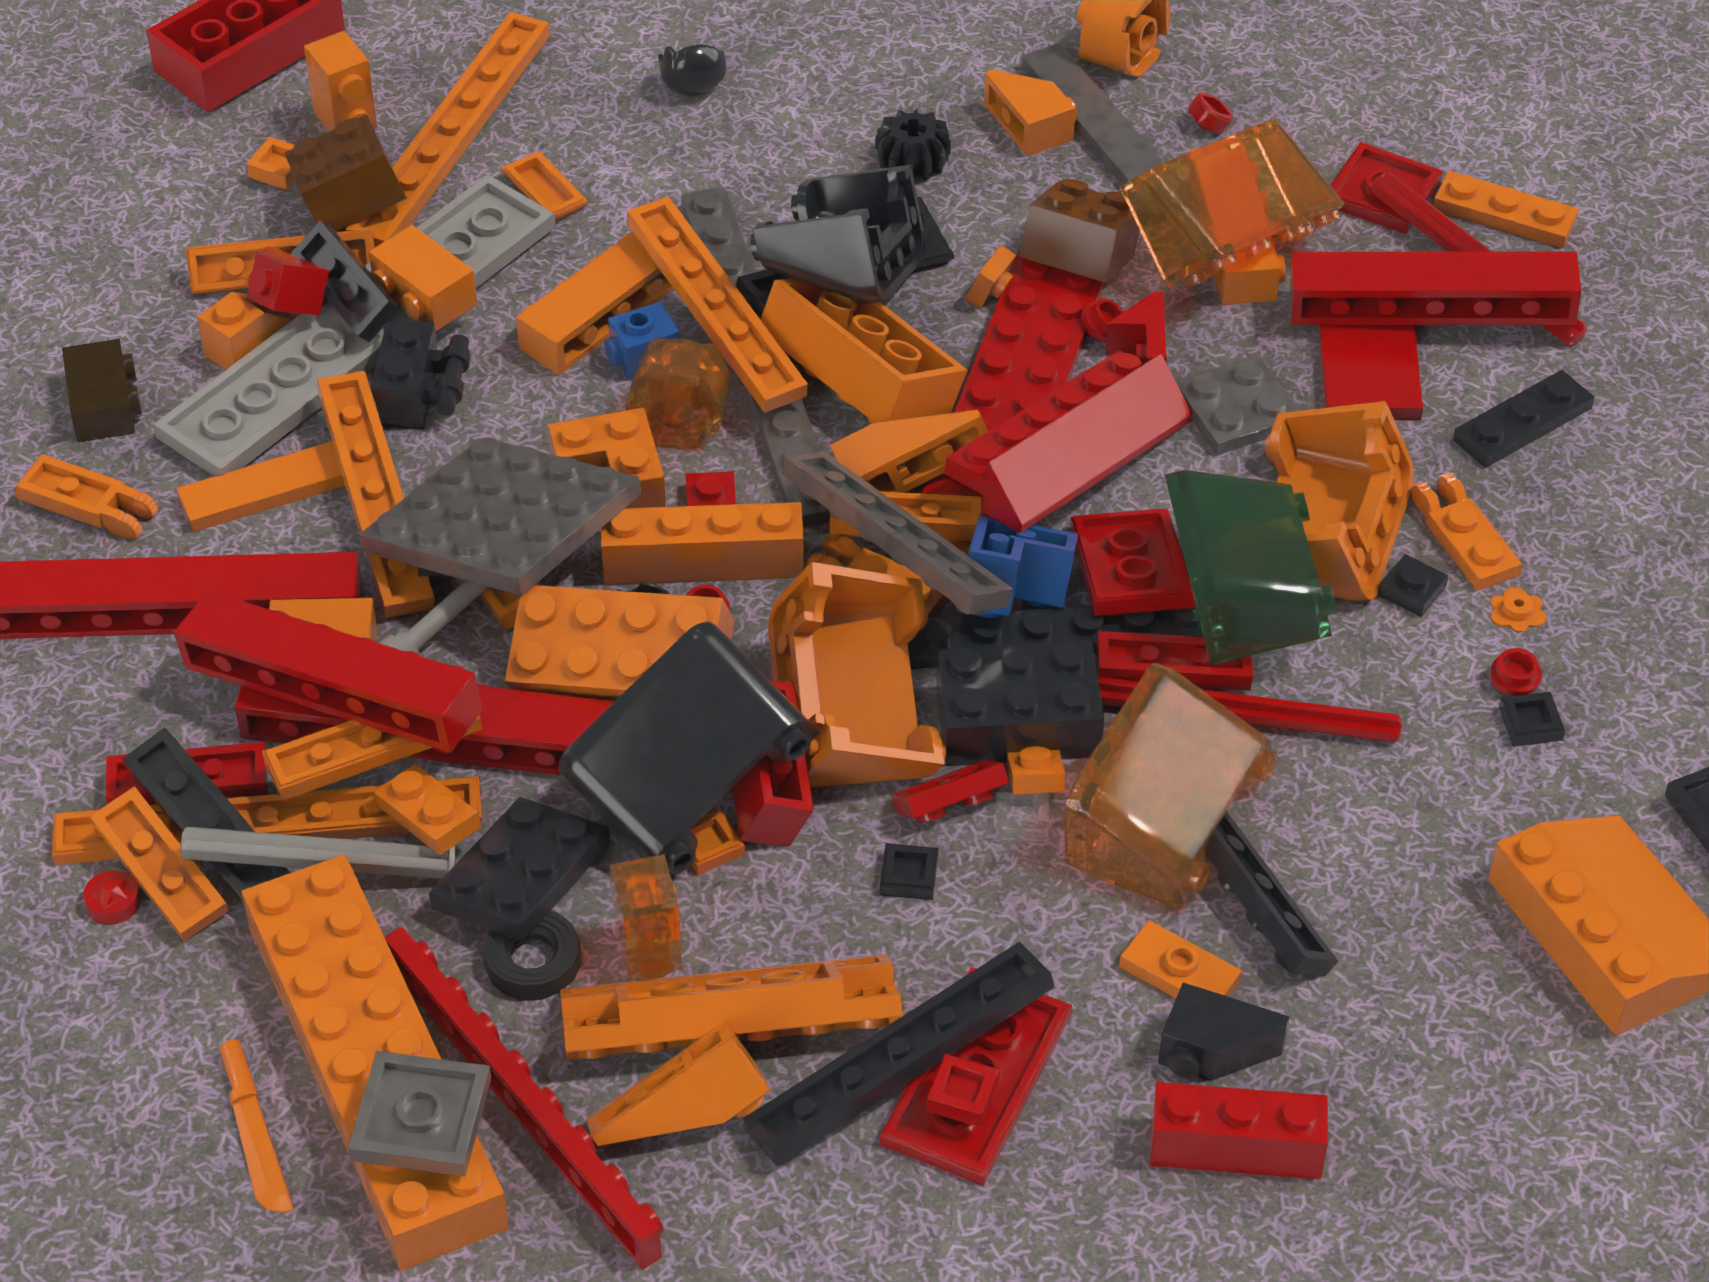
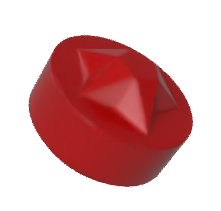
[1188,92,1233,134]
[83,870,141,925]

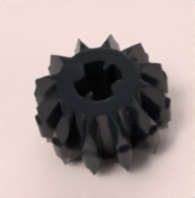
[875,108,951,180]

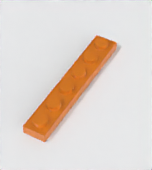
[627,196,808,413]
[317,371,434,618]

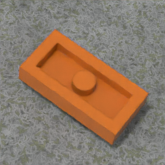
[373,763,482,856]

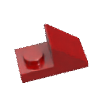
[1105,292,1167,363]

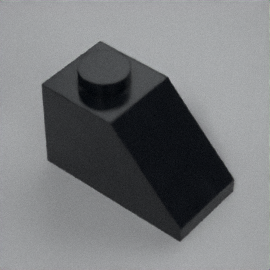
[1158,982,1290,1081]

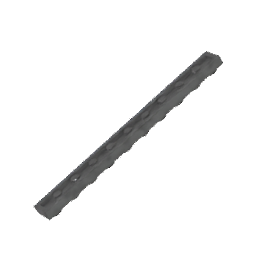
[681,187,830,527]

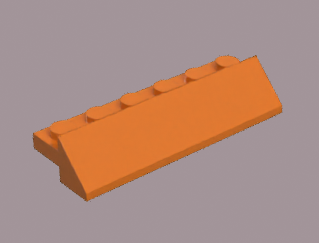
[560,954,903,1060]

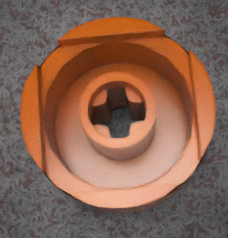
[1076,0,1171,77]

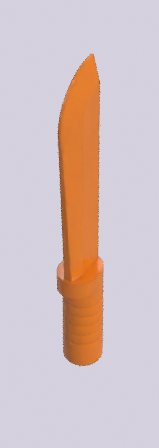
[219,1039,294,1212]

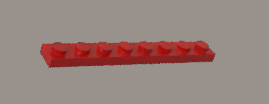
[384,926,663,1270]

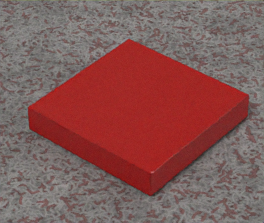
[1323,142,1443,234]

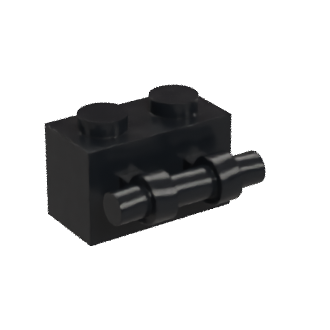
[371,320,471,429]

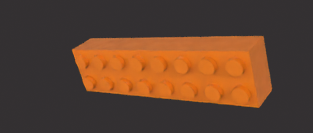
[241,854,509,1271]

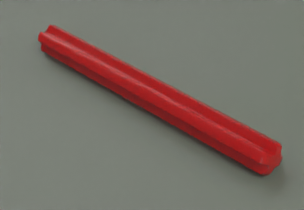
[1371,172,1587,347]
[1098,677,1402,742]

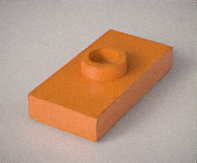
[1119,920,1243,998]

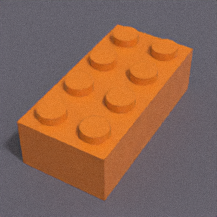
[760,278,968,424]
[505,585,735,701]

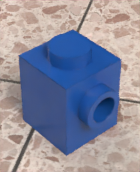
[604,302,681,381]

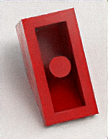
[246,246,329,316]

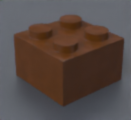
[284,114,407,232]
[1019,179,1145,283]

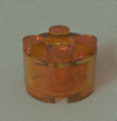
[625,338,731,450]

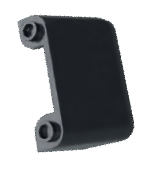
[750,165,925,304]
[559,622,821,881]

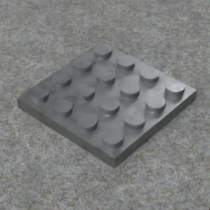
[359,437,642,596]

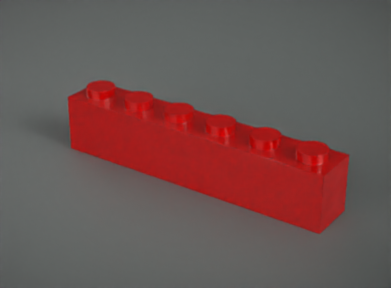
[1290,251,1582,325]
[174,591,483,753]

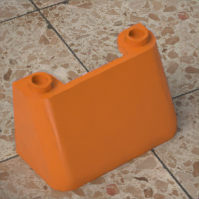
[1227,401,1414,602]
[768,562,946,788]

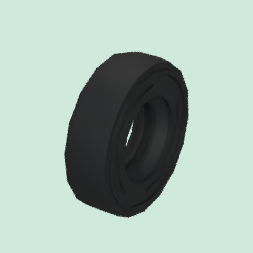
[483,910,581,1000]

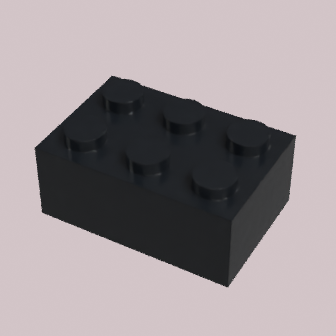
[936,640,1105,766]

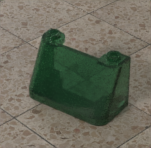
[1165,470,1337,665]

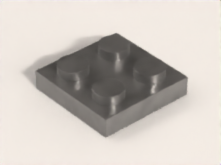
[1175,354,1300,455]
[348,1051,491,1176]

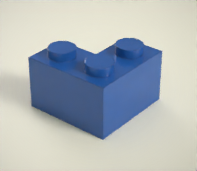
[968,514,1078,618]

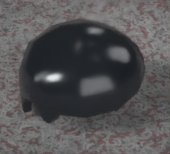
[658,44,726,96]

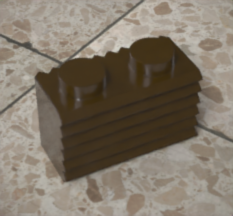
[62,338,142,443]

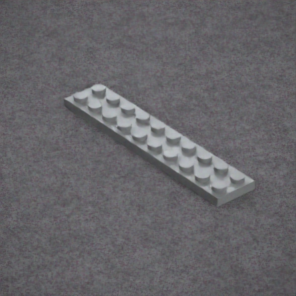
[153,174,555,476]

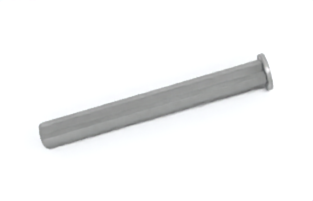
[180,827,455,879]

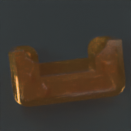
[1064,663,1277,911]

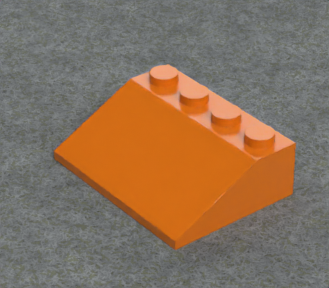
[1488,815,1709,1037]

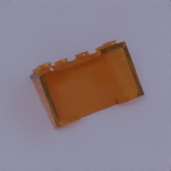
[1120,118,1346,288]

